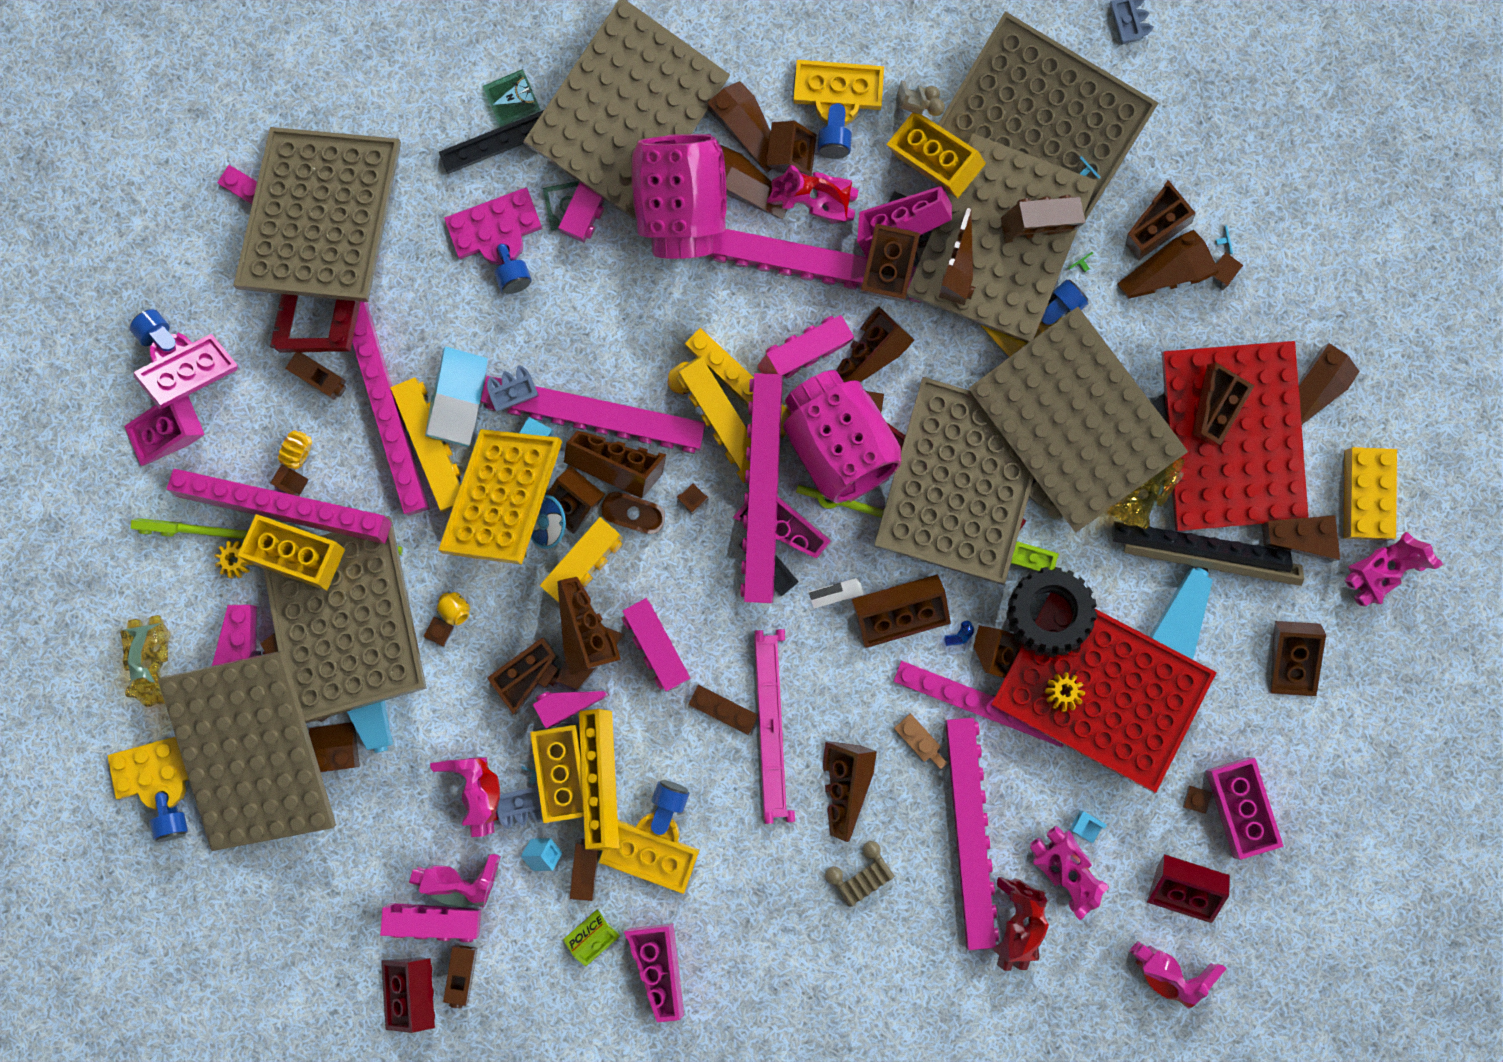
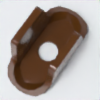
[602,491,665,534]

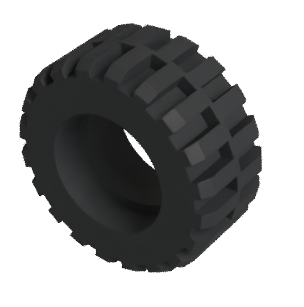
[1006,567,1097,657]

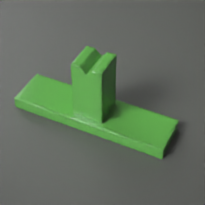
[1068,252,1093,272]

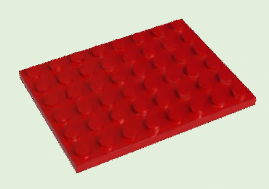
[1161,341,1309,531]
[991,593,1217,794]

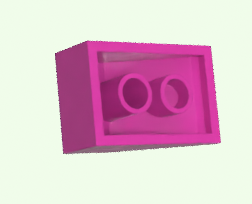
[124,396,205,466]
[533,691,609,728]

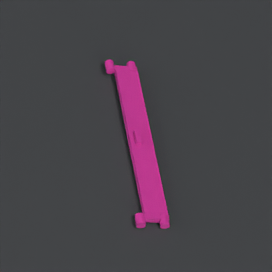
[754,629,795,824]

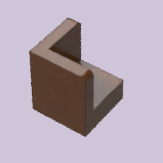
[1212,252,1243,290]
[270,464,308,496]
[677,483,709,515]

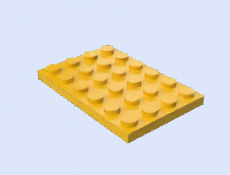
[438,429,562,565]

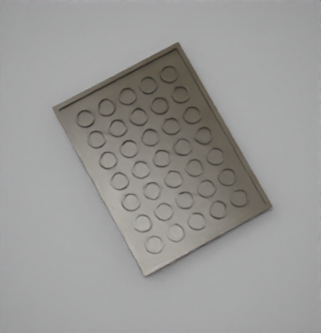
[523,0,730,220]
[938,11,1159,220]
[233,127,401,302]
[906,133,1097,343]
[968,307,1188,533]
[874,377,1034,585]
[263,516,427,723]
[158,650,336,851]

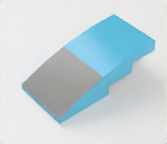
[425,346,488,447]

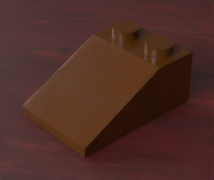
[860,223,920,302]
[1271,621,1326,696]

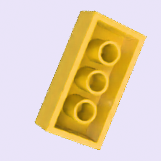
[886,112,986,198]
[1343,447,1397,541]
[237,514,345,591]
[539,517,623,602]
[530,725,584,823]

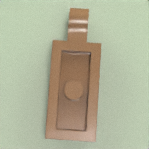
[894,713,947,769]

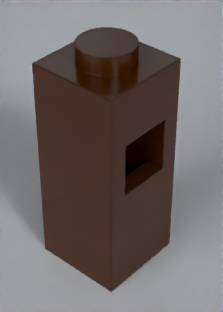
[285,352,346,400]
[570,838,599,901]
[443,944,478,1009]

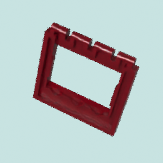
[270,294,360,353]

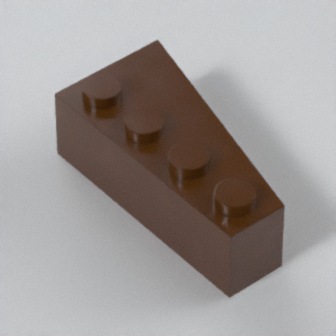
[564,430,667,499]

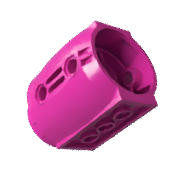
[631,134,727,259]
[783,370,901,503]

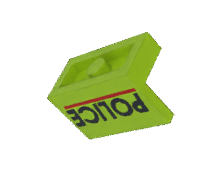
[563,909,620,967]

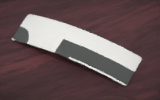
[809,577,864,609]

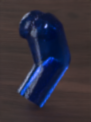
[944,620,974,646]

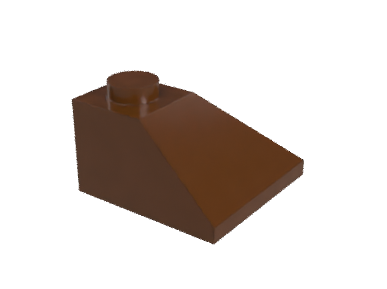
[973,625,1023,679]

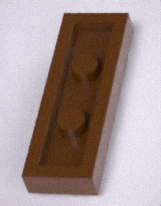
[688,684,758,735]

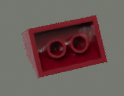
[1147,854,1230,923]
[381,957,435,1033]

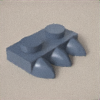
[1109,0,1154,45]
[487,365,539,413]
[497,786,542,829]

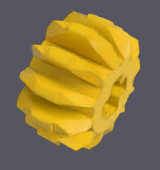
[278,430,312,470]
[214,541,253,579]
[1045,672,1085,712]

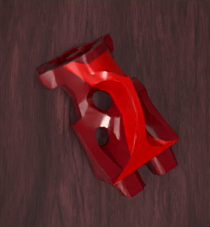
[993,877,1049,971]

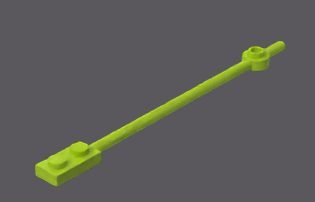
[796,484,1059,572]
[130,518,403,556]

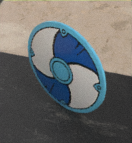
[531,495,566,549]

